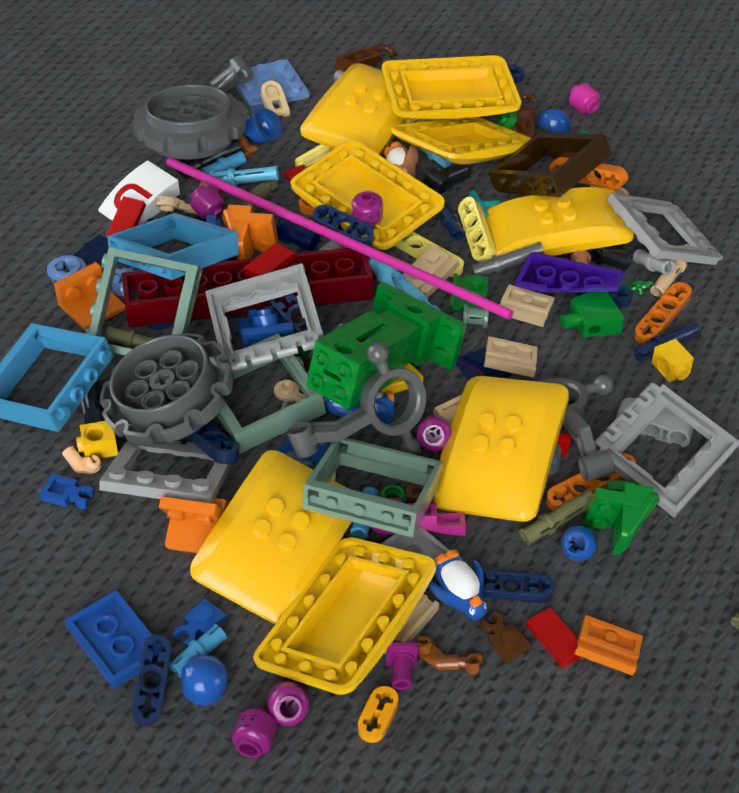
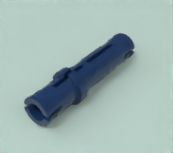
[432,189,466,241]
[633,321,701,362]

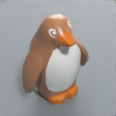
[384,141,418,177]

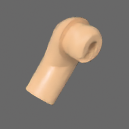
[62,446,101,474]

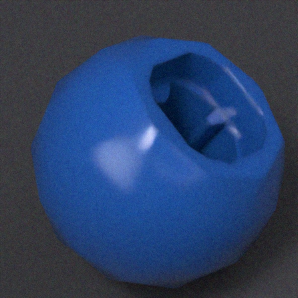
[561,525,597,562]

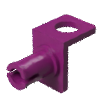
[386,637,418,690]

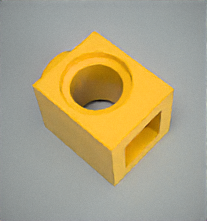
[651,339,694,382]
[76,420,118,458]

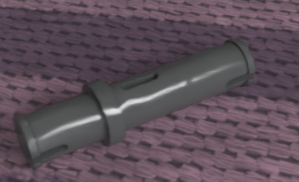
[471,241,544,276]

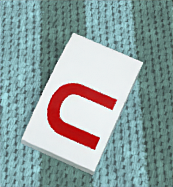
[98,160,180,225]

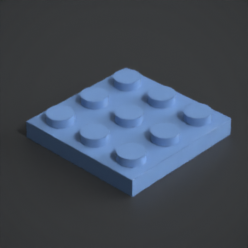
[235,59,310,111]

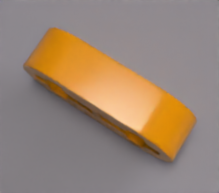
[358,686,399,743]

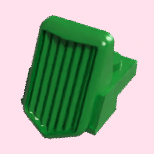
[583,483,660,556]

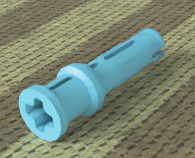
[209,165,279,187]

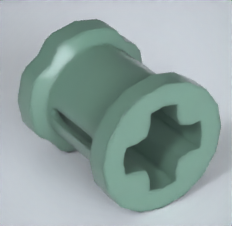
[463,304,489,328]

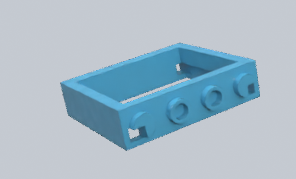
[107,213,239,280]
[0,323,114,432]

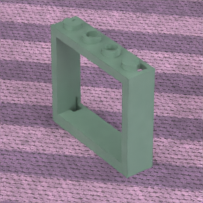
[85,247,202,356]
[216,333,327,453]
[302,438,443,538]

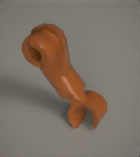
[236,134,258,159]
[416,636,482,675]

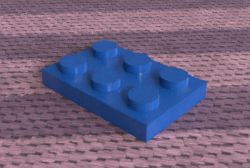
[64,590,165,689]

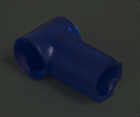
[275,218,320,251]

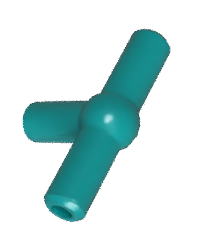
[469,190,502,217]

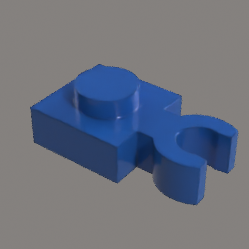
[40,473,94,509]
[173,598,226,649]

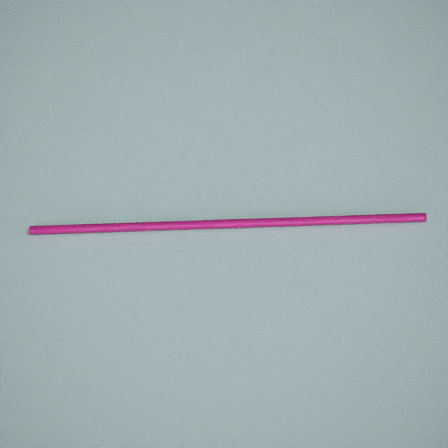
[166,158,514,320]

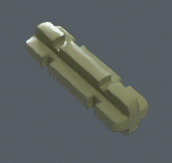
[242,180,278,206]

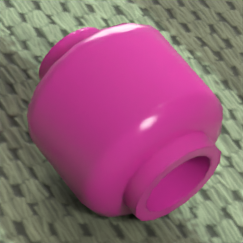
[569,83,600,114]

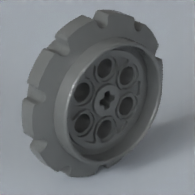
[132,84,246,159]
[100,333,234,445]

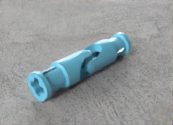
[368,257,441,311]

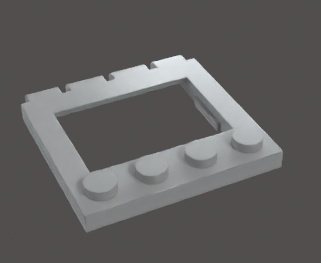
[607,193,723,265]
[205,264,323,372]
[594,383,739,518]
[99,440,234,503]

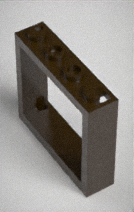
[488,132,612,197]

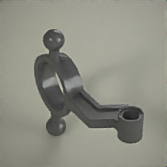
[287,342,426,458]
[538,375,614,482]

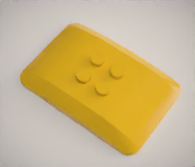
[382,55,521,120]
[300,63,406,156]
[391,117,532,165]
[290,140,445,250]
[485,187,634,256]
[434,376,569,522]
[190,450,352,624]
[253,537,436,695]

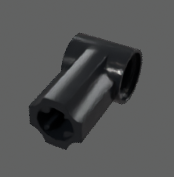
[424,163,471,194]
[585,245,634,271]

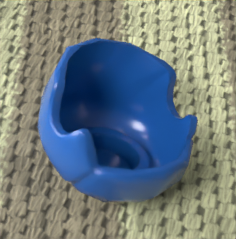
[538,108,570,133]
[181,655,228,705]

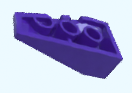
[515,252,625,294]

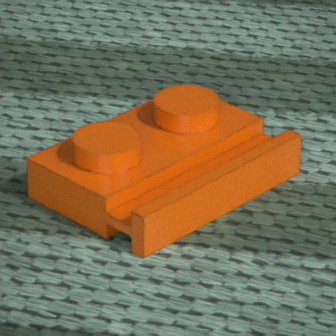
[575,615,643,676]

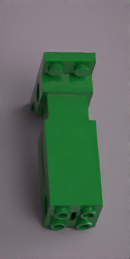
[306,282,467,410]

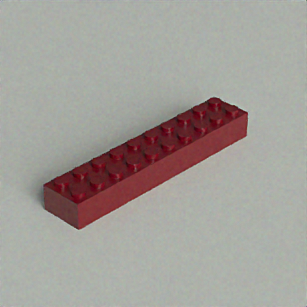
[121,248,373,327]

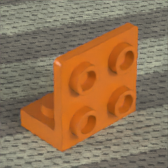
[54,262,125,331]

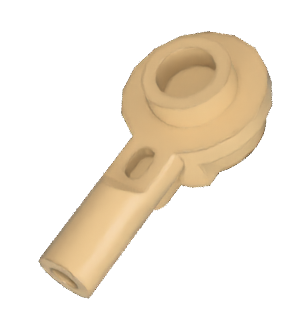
[156,196,197,214]
[274,380,306,403]

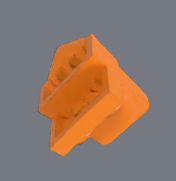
[222,205,280,260]
[159,497,229,554]

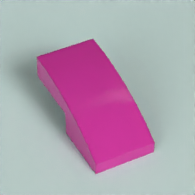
[408,503,466,536]

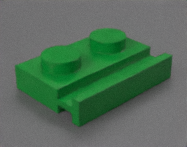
[449,273,489,313]

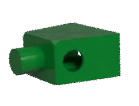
[560,292,624,338]

